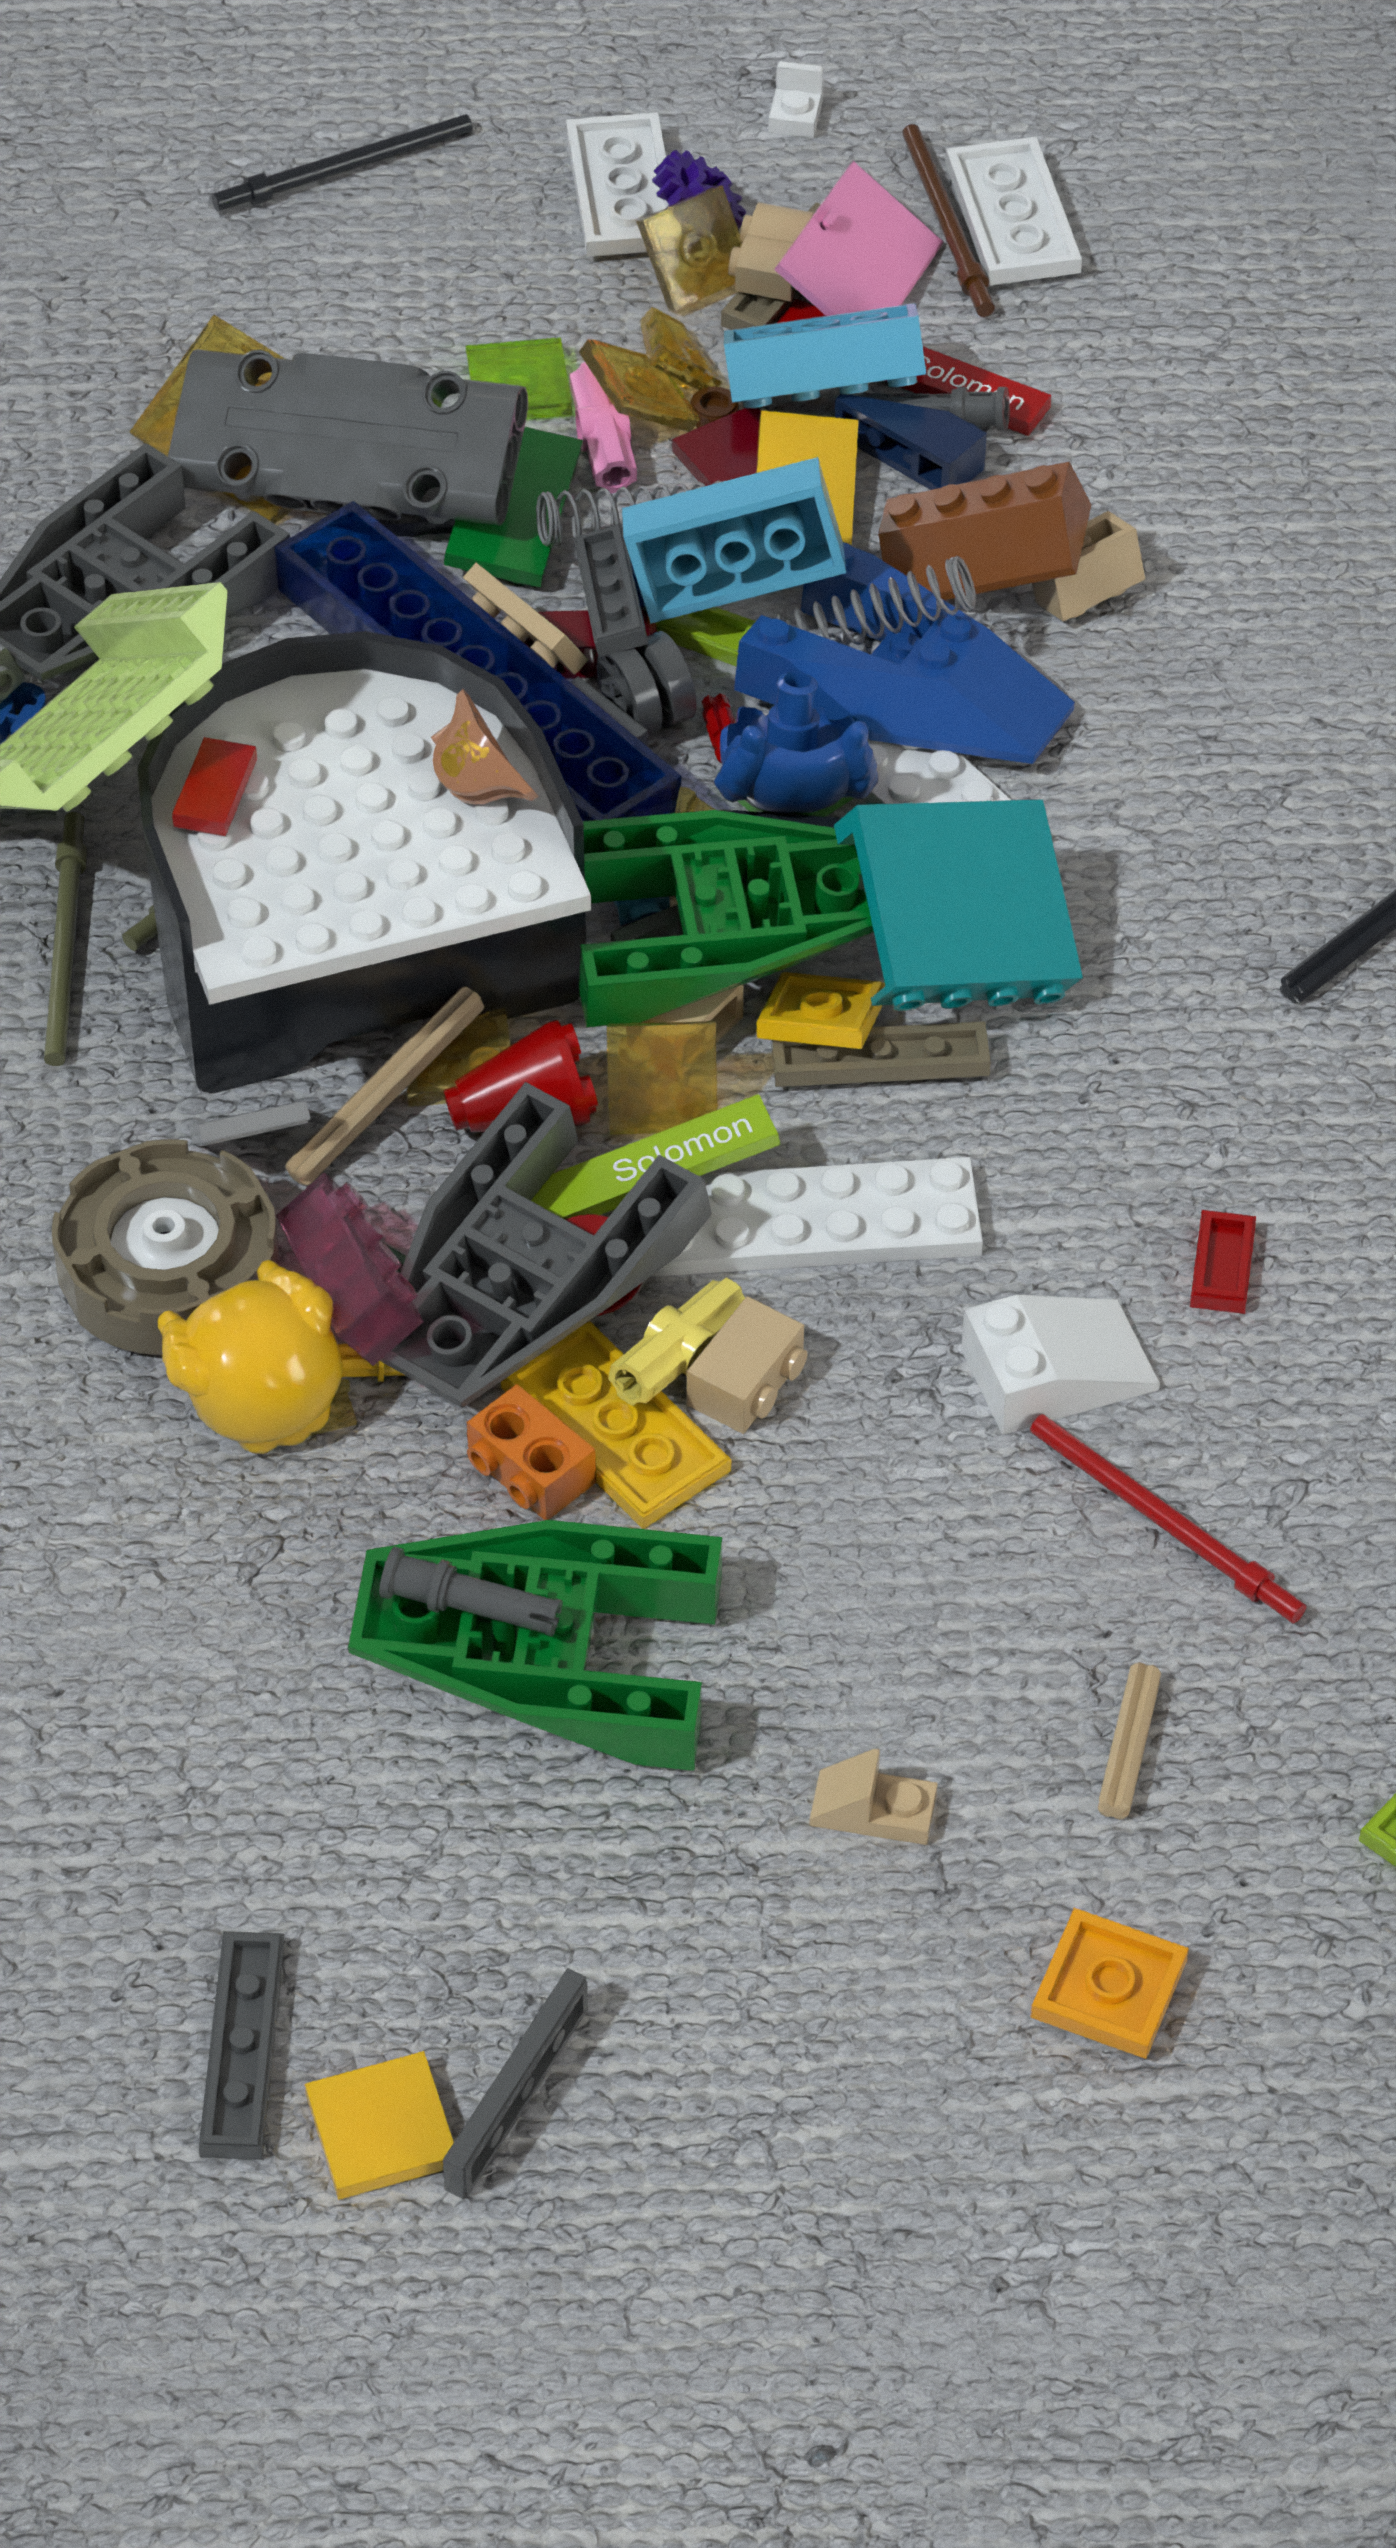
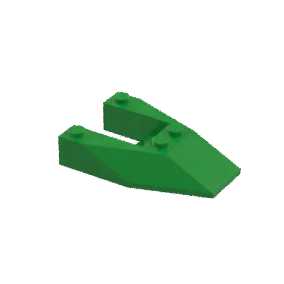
[579,810,874,1028]
[348,1520,722,1771]

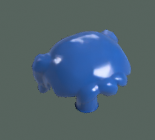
[714,671,879,814]

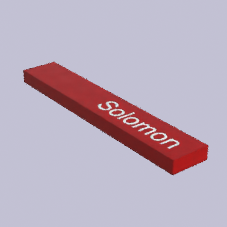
[777,299,1052,436]

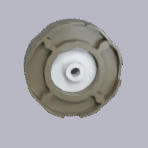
[52,1139,280,1355]

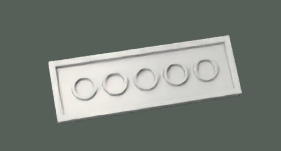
[652,1157,983,1277]

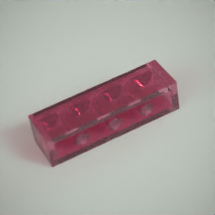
[275,1172,424,1366]

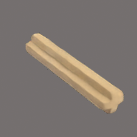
[1098,1662,1161,1820]

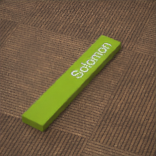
[531,1094,781,1220]

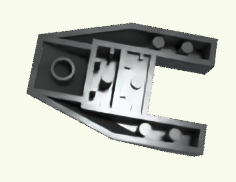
[0,443,293,681]
[371,1082,712,1408]

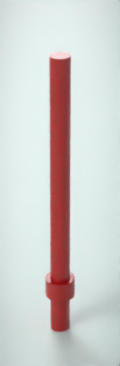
[1030,1414,1307,1624]

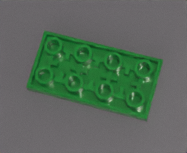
[444,427,583,588]

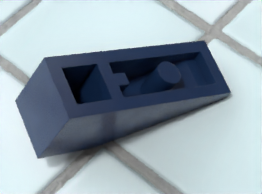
[835,394,987,490]

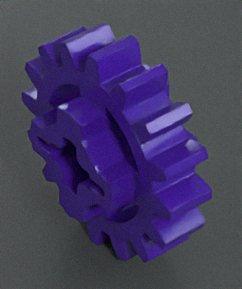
[652,150,746,243]

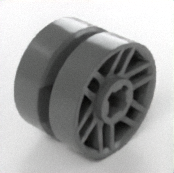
[597,631,697,735]

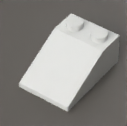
[961,1295,1160,1435]

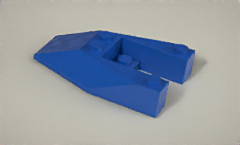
[734,542,1075,764]

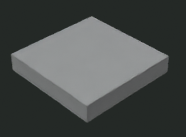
[188,1100,310,1146]

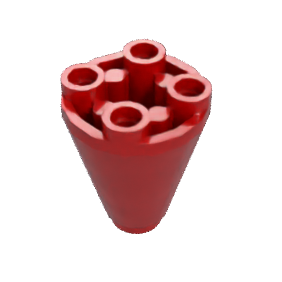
[443,1020,598,1132]

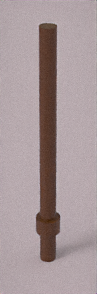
[902,124,995,317]

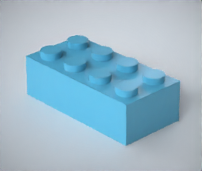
[724,303,926,408]
[622,457,847,623]

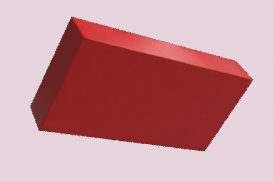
[172,737,257,836]
[1190,1210,1256,1314]

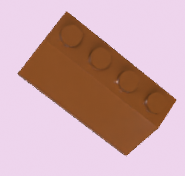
[878,461,1092,600]

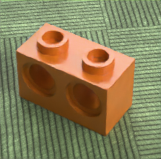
[467,1384,596,1520]

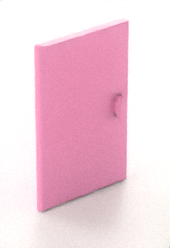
[774,161,943,316]

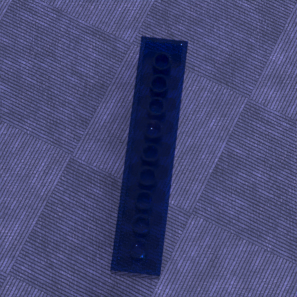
[275,501,682,821]

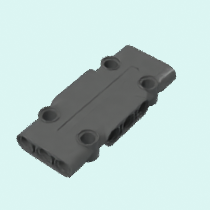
[168,349,528,526]

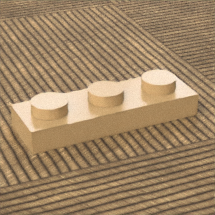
[462,563,588,675]

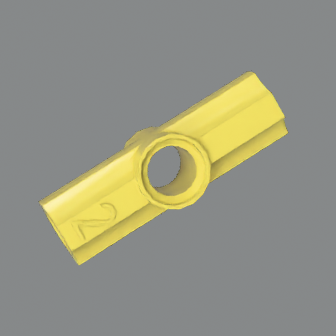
[608,1277,745,1406]

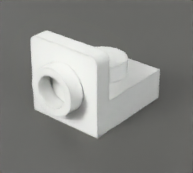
[768,61,823,138]

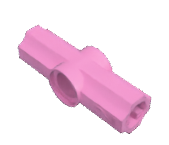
[569,361,637,493]

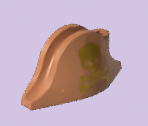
[431,689,539,805]

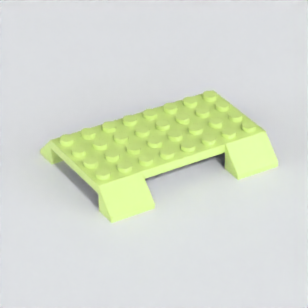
[0,582,227,812]

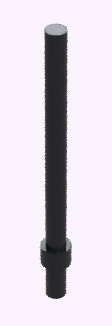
[211,114,473,212]

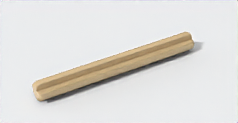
[285,987,484,1186]

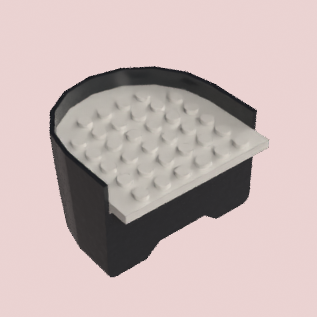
[137,631,591,1093]

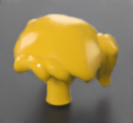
[157,1260,343,1454]

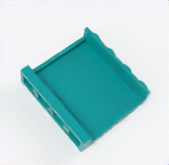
[834,799,1083,1011]

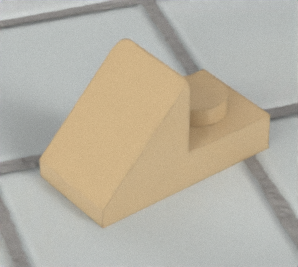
[809,1749,938,1845]

